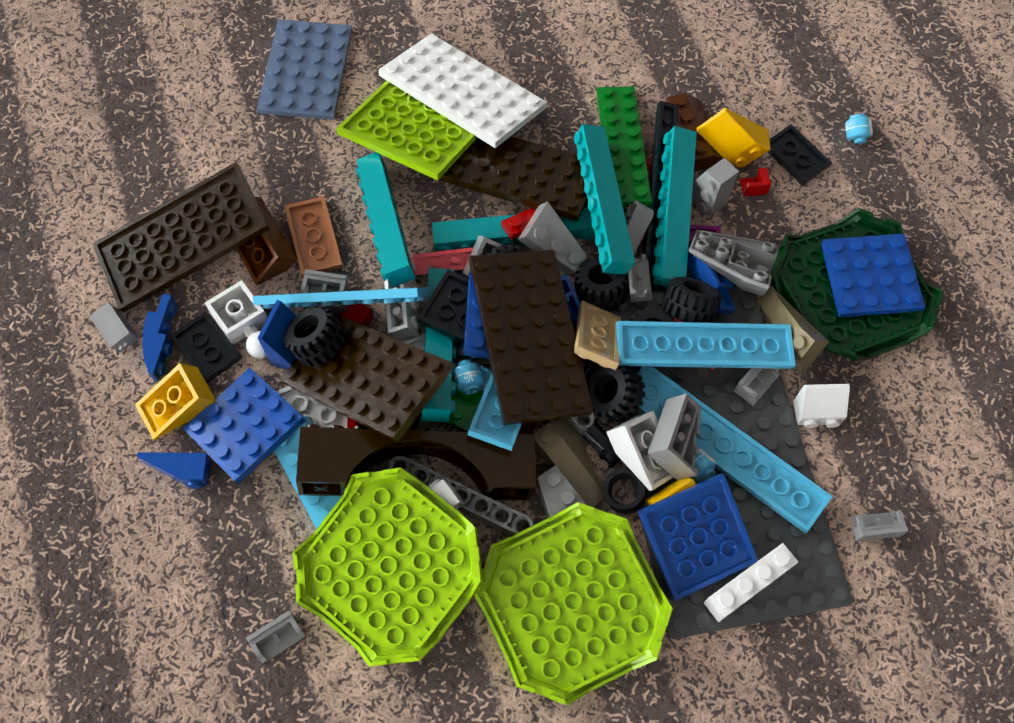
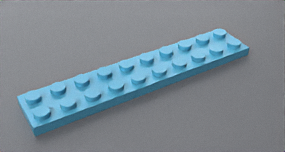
[637,366,833,534]

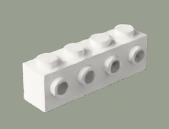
[384,260,421,342]

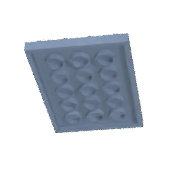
[257,19,352,120]

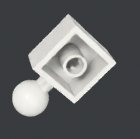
[205,280,267,359]

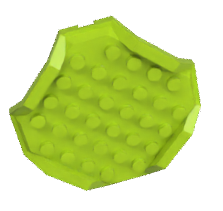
[292,467,483,667]
[474,502,673,705]

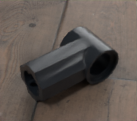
[583,423,621,468]

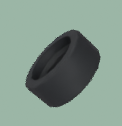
[602,468,648,514]

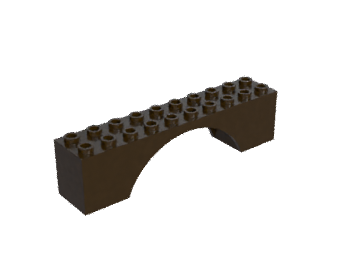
[296,424,536,501]

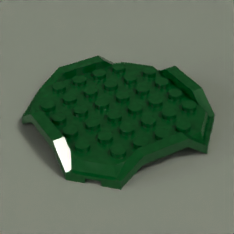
[770,208,944,361]

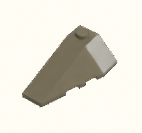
[758,287,829,375]
[534,418,604,507]

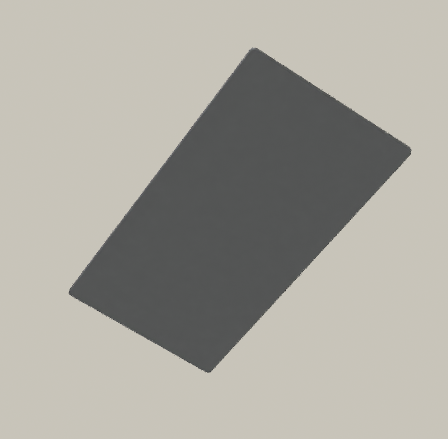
[610,283,853,639]

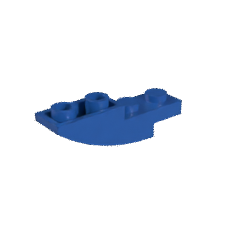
[687,246,736,314]
[142,294,178,382]

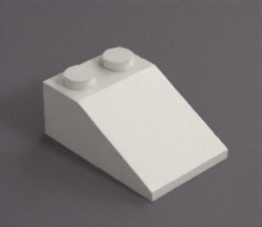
[606,411,673,491]

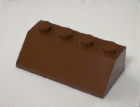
[666,93,723,172]
[236,197,297,285]

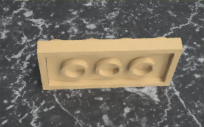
[574,301,621,370]

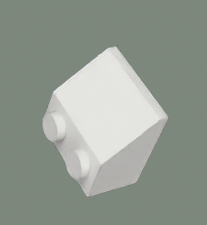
[793,384,850,428]

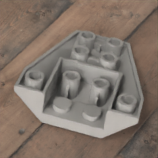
[688,230,779,297]

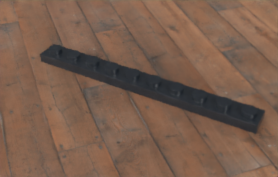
[643,100,679,292]

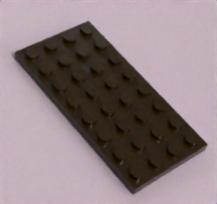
[426,136,588,221]
[92,162,270,313]
[469,250,594,425]
[280,313,455,443]

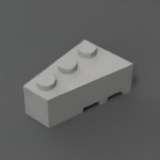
[692,158,739,217]
[518,202,587,275]
[647,393,701,480]
[536,465,586,518]

